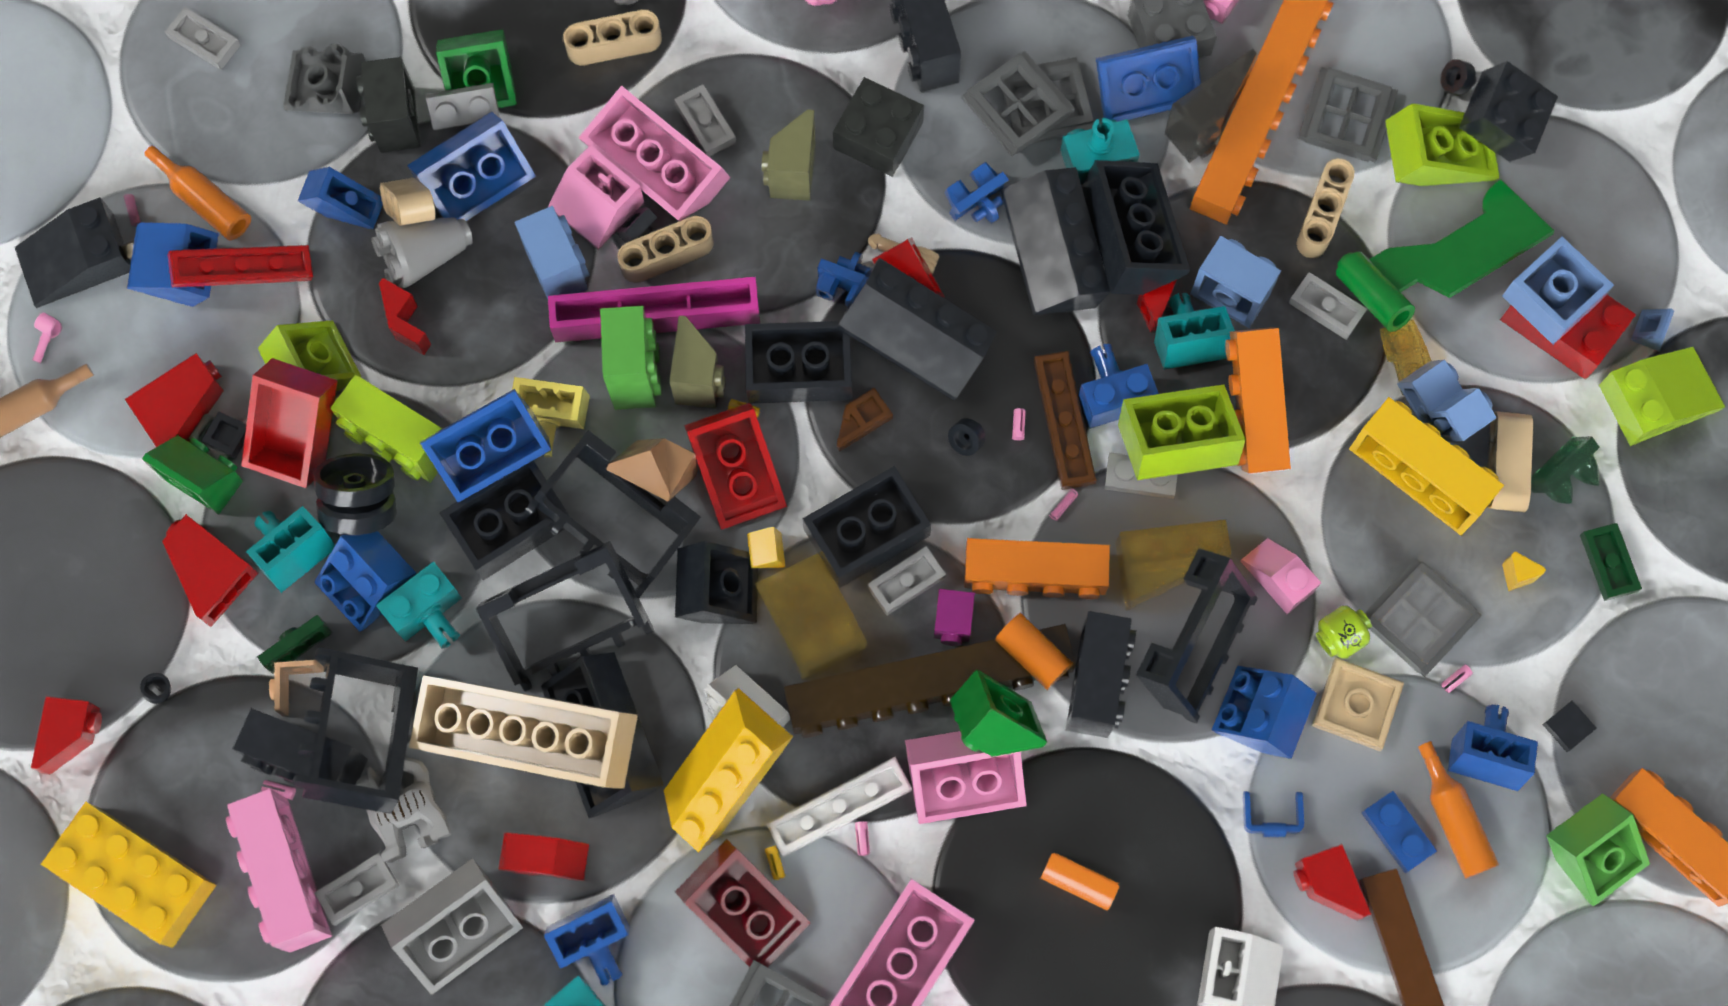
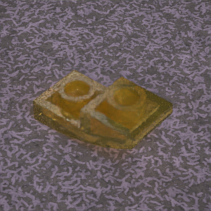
[1379,320,1431,395]

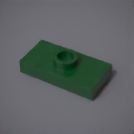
[257,615,332,674]

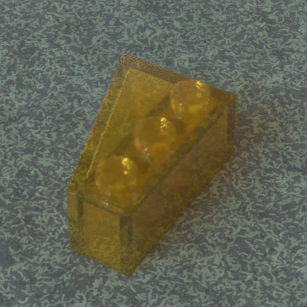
[1116,520,1232,611]

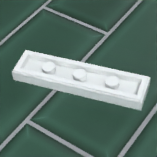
[766,757,912,857]

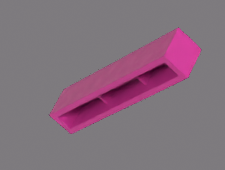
[548,277,760,343]

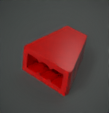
[125,353,224,447]
[162,514,258,627]

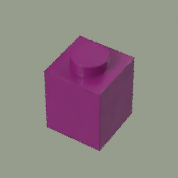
[934,589,975,646]

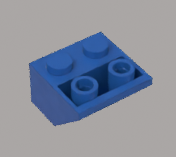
[127,222,219,307]
[314,531,416,632]
[1212,665,1317,759]

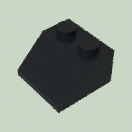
[675,541,758,624]

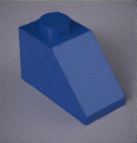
[298,167,383,229]

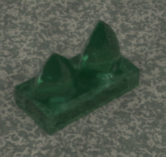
[1531,436,1600,504]

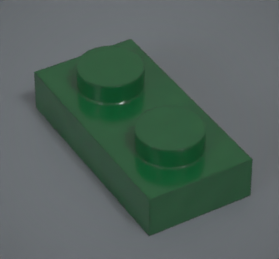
[1580,523,1642,601]

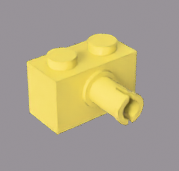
[512,377,590,457]

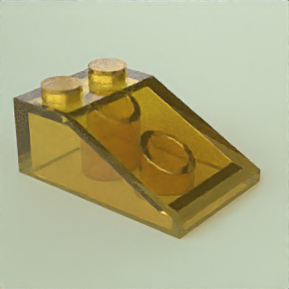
[755,553,867,679]

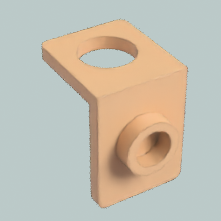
[269,660,324,717]

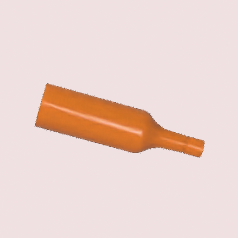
[144,146,251,241]
[1418,741,1500,879]

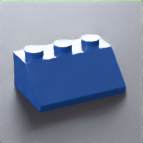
[407,112,536,221]
[420,389,551,502]

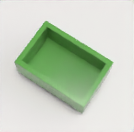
[600,306,662,410]

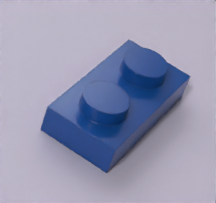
[1361,791,1437,873]

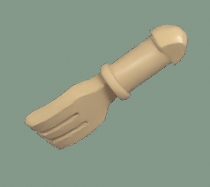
[868,234,939,274]

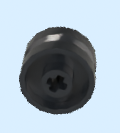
[313,453,397,535]

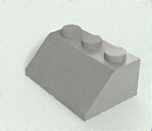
[381,858,523,995]

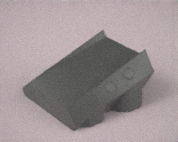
[283,43,366,114]

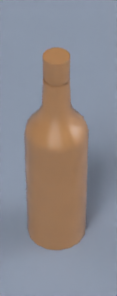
[0,364,94,438]

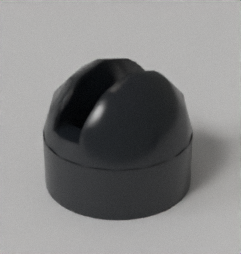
[140,673,171,704]

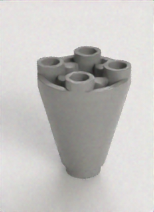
[372,218,473,288]

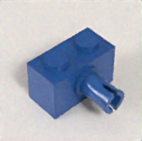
[1078,344,1159,429]
[1448,705,1538,791]
[544,894,630,986]

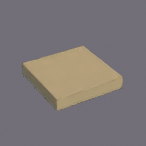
[1311,658,1404,751]

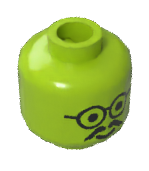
[1316,606,1372,659]

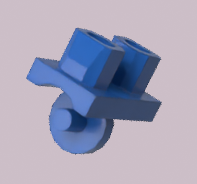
[944,162,1009,223]
[816,252,871,307]

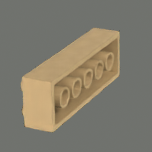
[409,675,638,788]

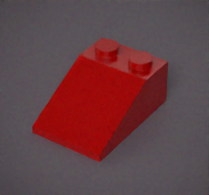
[684,402,787,530]

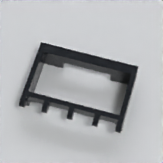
[524,430,701,598]
[476,541,654,692]
[1136,548,1258,724]
[293,648,418,814]

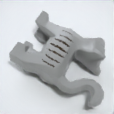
[355,735,452,863]

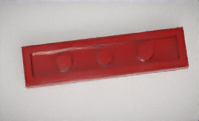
[167,245,313,288]

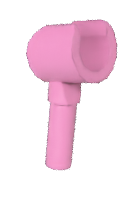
[33,313,62,363]

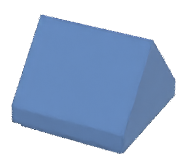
[1631,308,1674,351]

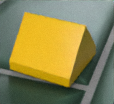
[747,527,786,568]
[1502,552,1546,591]

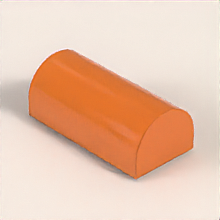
[995,613,1073,690]
[1040,852,1120,911]

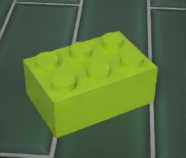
[330,374,442,483]
[1118,384,1246,480]

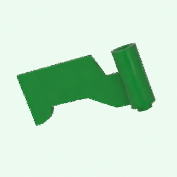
[1336,179,1554,332]

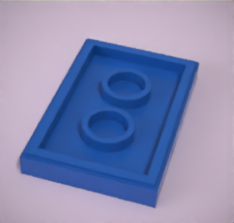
[1096,36,1203,122]

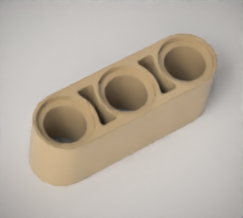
[564,10,661,65]
[1297,158,1355,258]
[380,178,435,226]
[617,216,714,283]
[1488,411,1533,513]

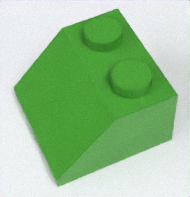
[1546,793,1650,906]

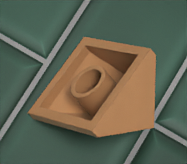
[606,438,698,502]

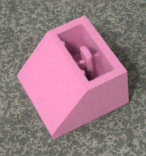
[548,145,644,250]

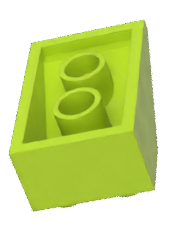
[1385,103,1500,186]
[1599,347,1725,446]

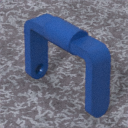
[1243,791,1304,837]

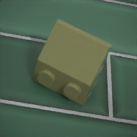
[762,109,816,201]
[670,316,726,408]

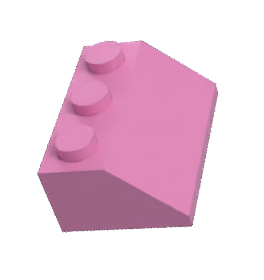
[905,731,1026,824]

